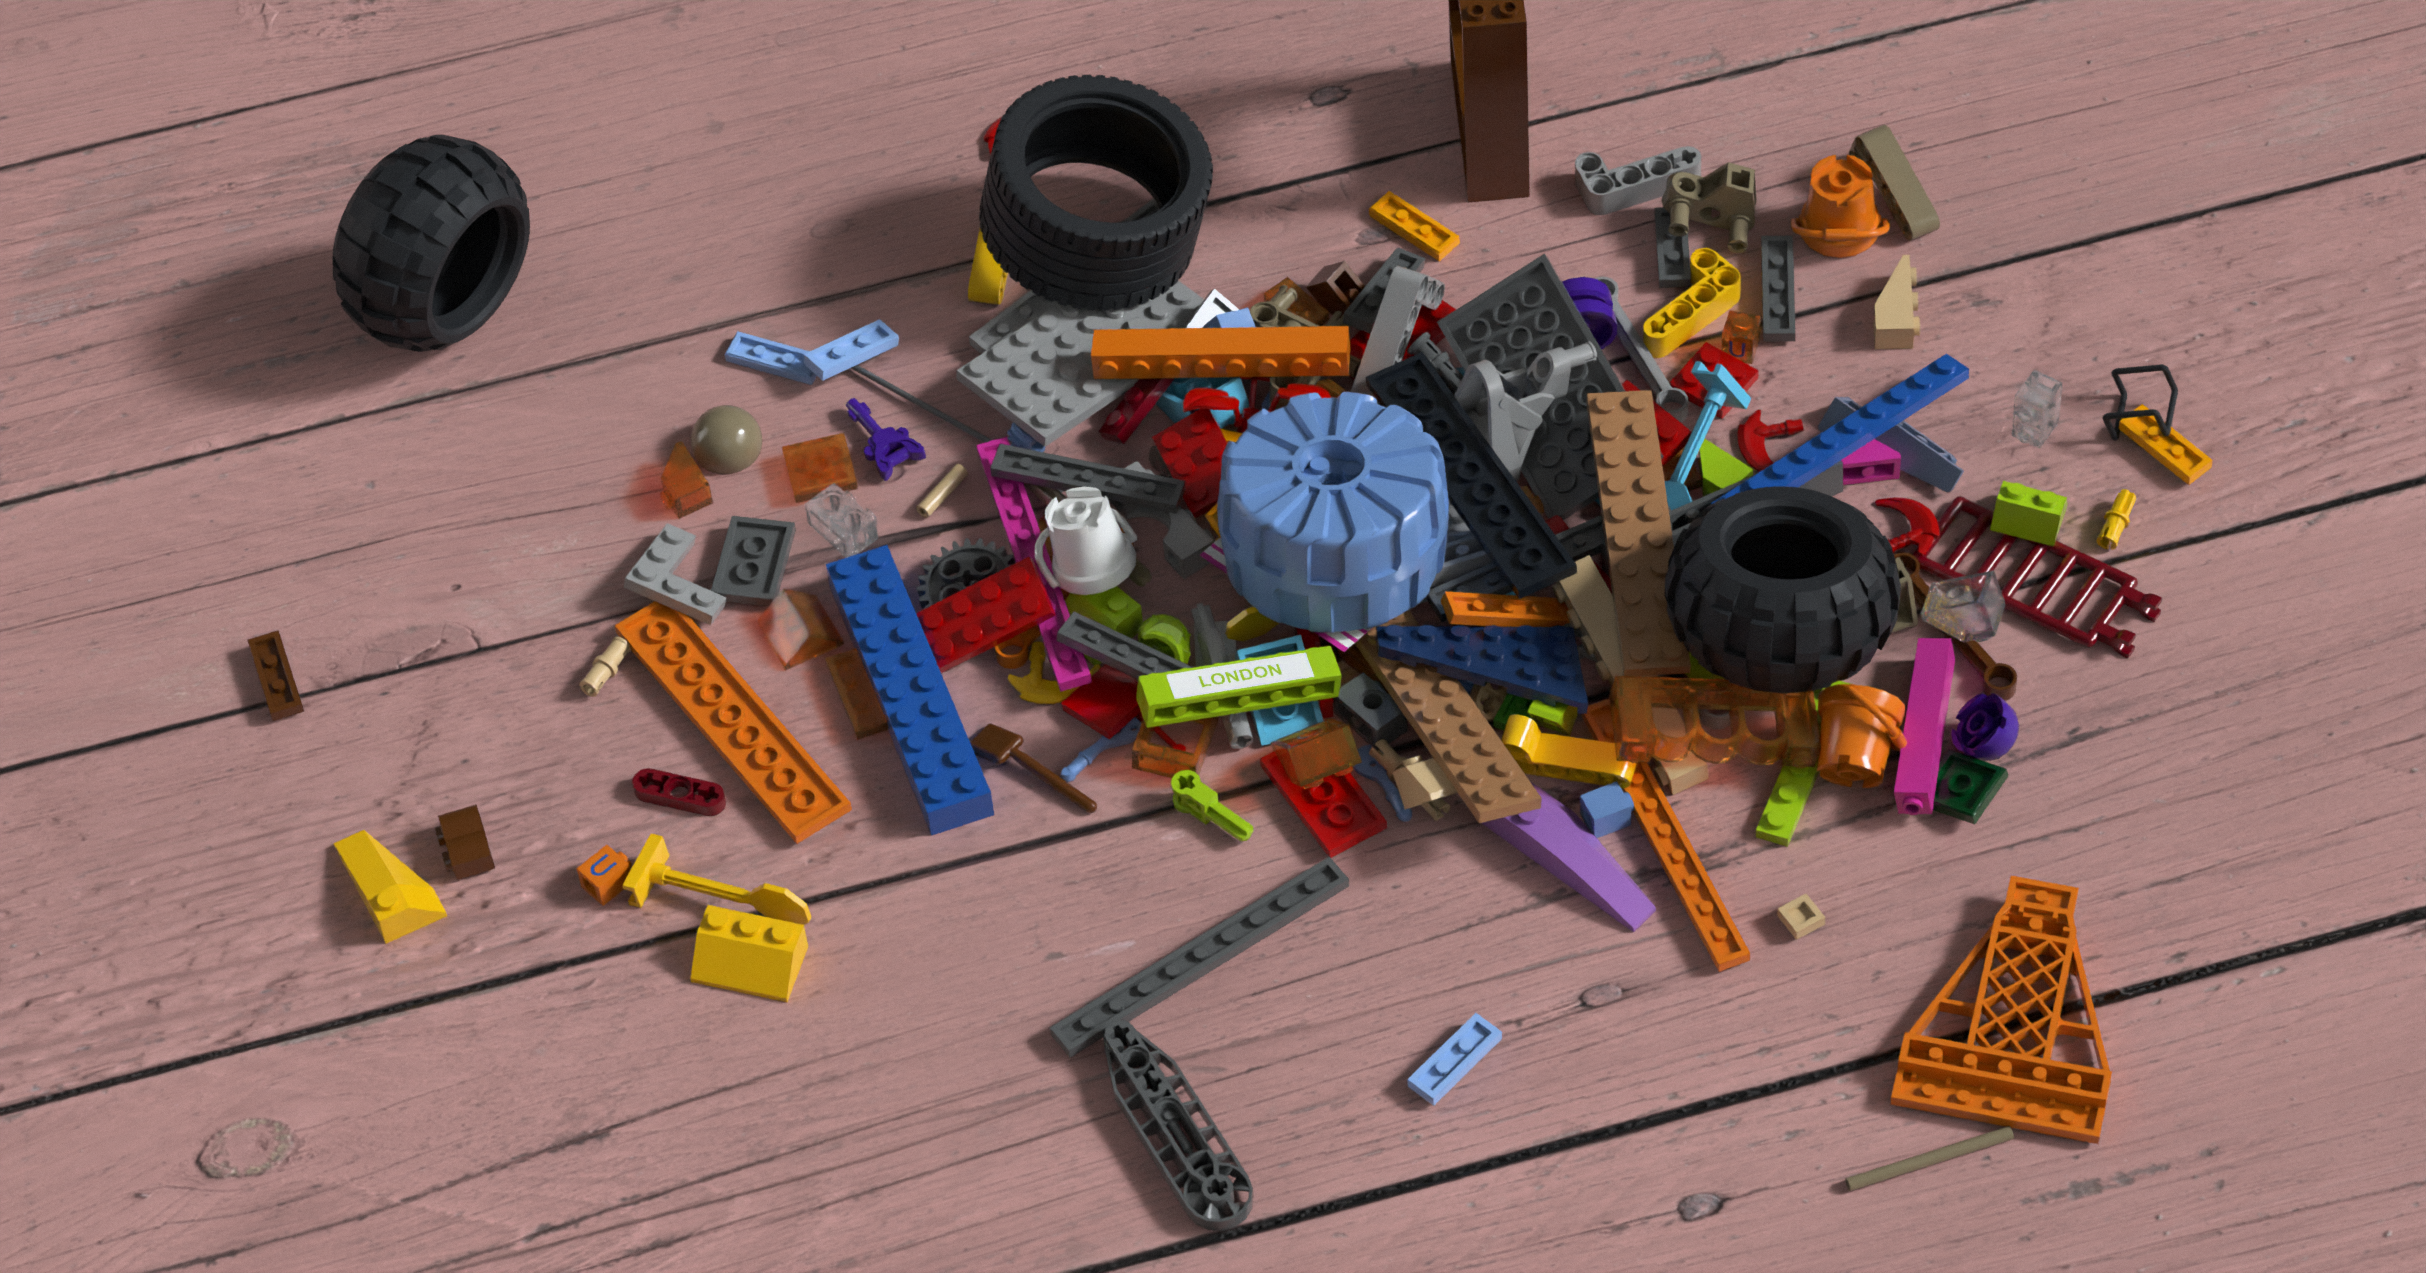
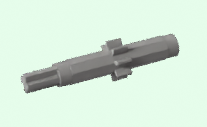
[1191,603,1253,749]

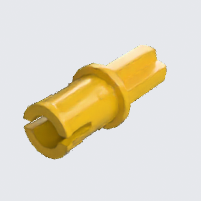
[2096,489,2136,550]

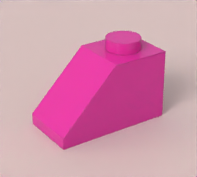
[1841,439,1901,485]

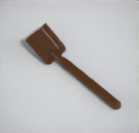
[970,723,1097,813]

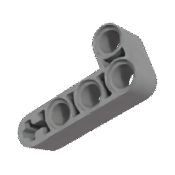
[1575,146,1701,215]

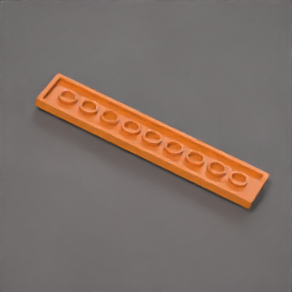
[615,601,852,844]

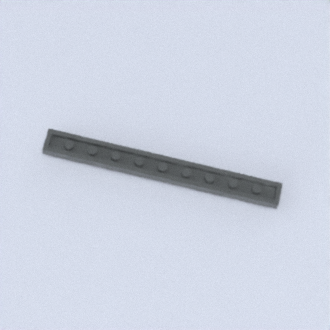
[1050,857,1349,1058]

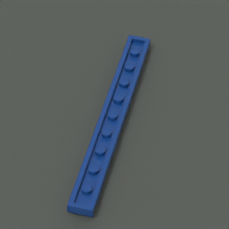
[1711,353,1969,504]

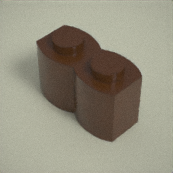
[434,804,495,880]

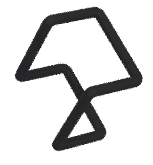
[2102,364,2178,441]

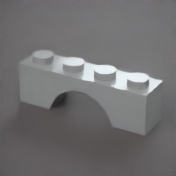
[1109,461,1215,579]

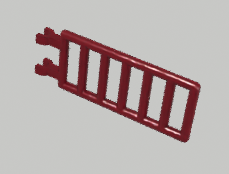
[1912,496,2162,658]

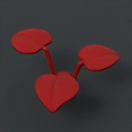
[1183,377,1331,433]

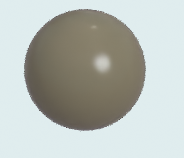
[691,405,762,474]

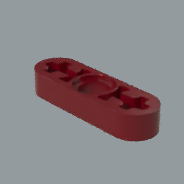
[632,768,726,816]

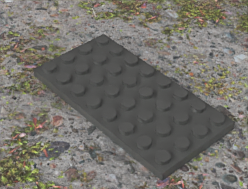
[1437,254,1664,520]

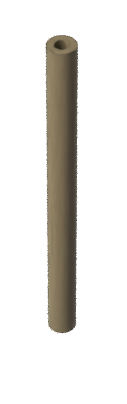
[1845,1126,2014,1192]

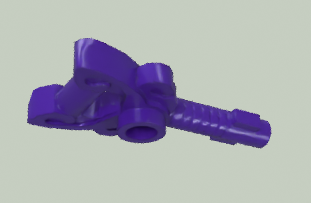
[846,398,926,481]

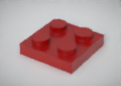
[1670,342,1759,419]

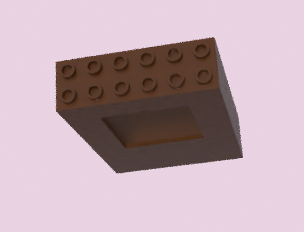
[1448,0,1530,203]

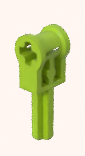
[1171,770,1254,842]

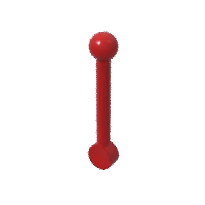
[1137,712,1186,758]

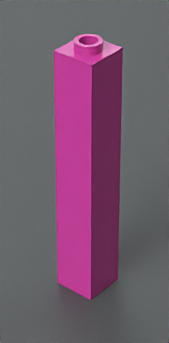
[1894,638,1955,815]

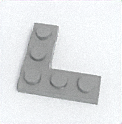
[624,523,727,625]

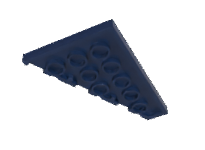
[1375,625,1588,714]

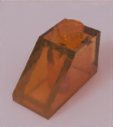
[660,441,713,519]

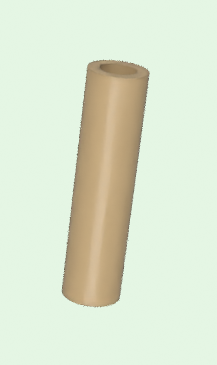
[916,464,968,518]

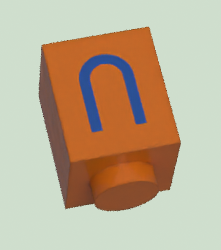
[577,845,632,906]

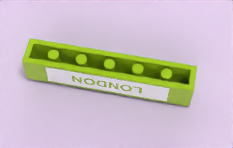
[1136,646,1342,728]

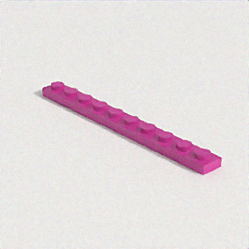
[976,436,1092,692]

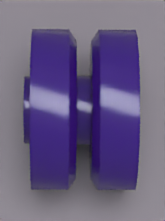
[1562,277,1617,350]

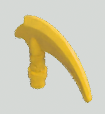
[1008,642,1101,704]

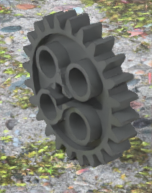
[916,538,1015,609]

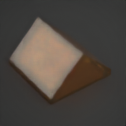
[758,589,844,671]

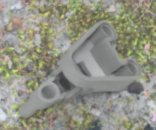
[1454,341,1597,482]

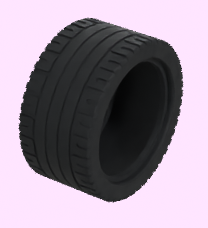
[979,75,1213,311]

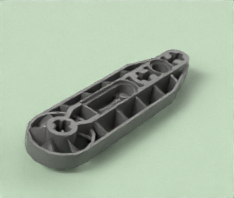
[1103,1020,1254,1231]

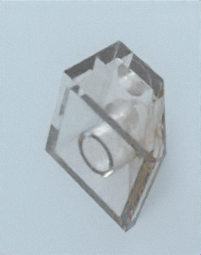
[1920,570,2006,642]

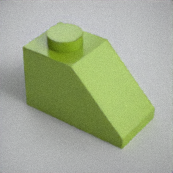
[1698,439,1753,497]
[1527,700,1578,736]

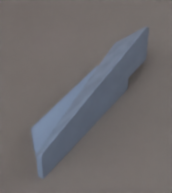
[1818,397,1964,492]

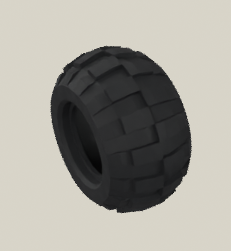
[332,134,530,352]
[1665,486,1901,693]

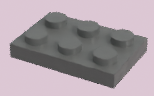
[711,516,796,607]

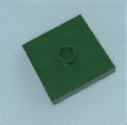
[1933,750,2008,824]

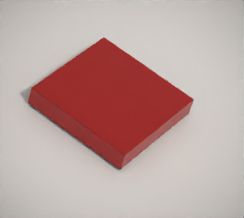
[1061,664,1141,740]

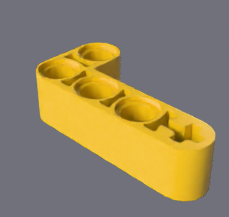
[968,228,1008,305]
[1643,248,1741,358]
[1501,714,1639,788]

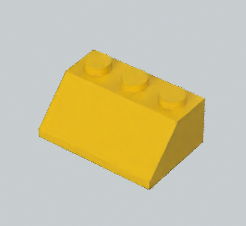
[690,905,808,1002]

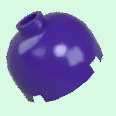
[1951,693,2019,761]

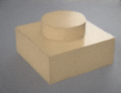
[1777,894,1825,940]

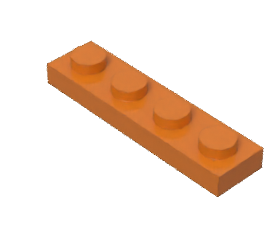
[1441,591,1570,627]

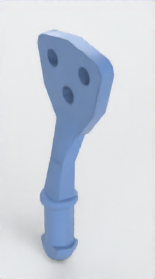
[1060,717,1146,782]
[1347,745,1412,822]

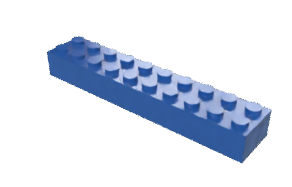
[826,545,994,836]

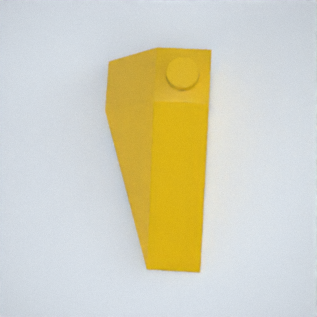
[333,830,447,944]

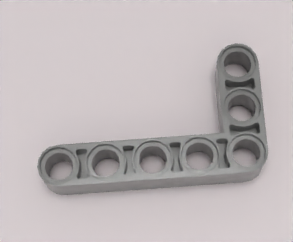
[1351,266,1445,405]

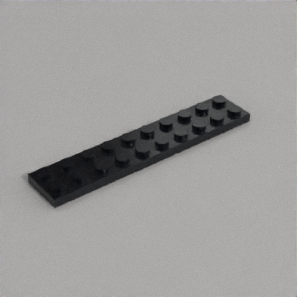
[1366,352,1577,599]

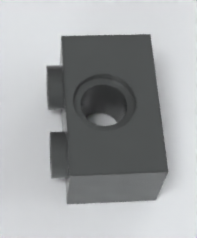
[1333,672,1408,751]

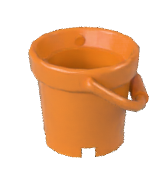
[1790,155,1890,258]
[1817,684,1907,788]

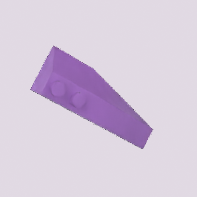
[1482,780,1656,932]

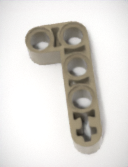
[1849,125,1940,241]

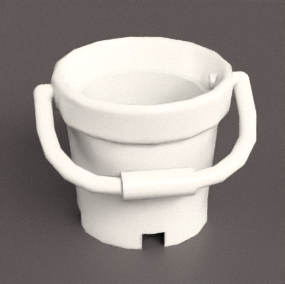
[1035,486,1137,595]

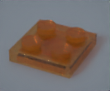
[782,433,858,503]

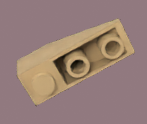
[1873,255,1920,349]

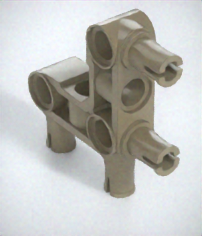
[1250,285,1362,409]

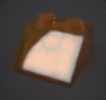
[1271,718,1362,789]

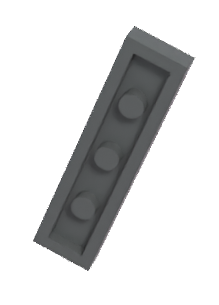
[1761,236,1796,342]
[1342,247,1426,334]

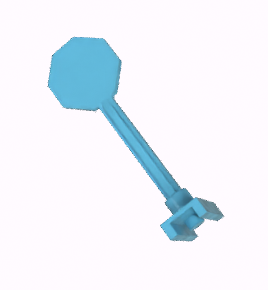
[1665,361,1751,510]

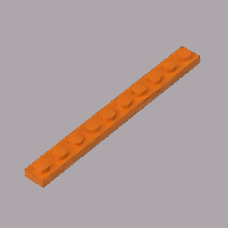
[1581,698,1750,972]

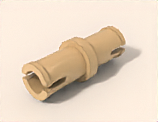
[579,636,631,697]

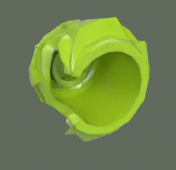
[1138,614,1191,664]

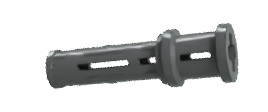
[1407,332,1463,395]

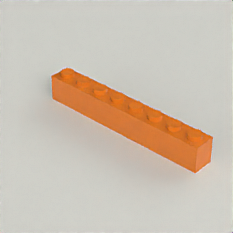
[1091,326,1350,379]

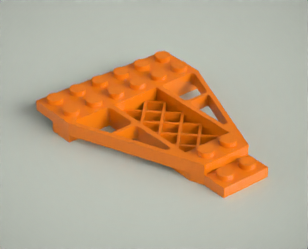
[1890,875,2112,1144]

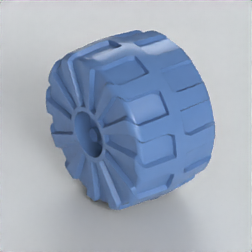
[1217,392,1449,633]

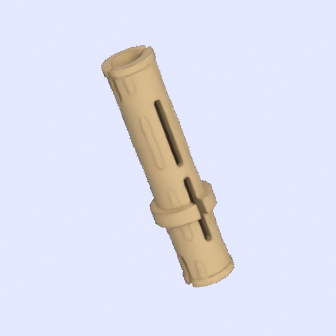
[1369,739,1450,821]

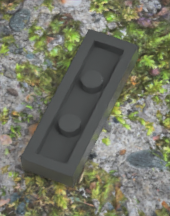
[1654,207,1691,288]

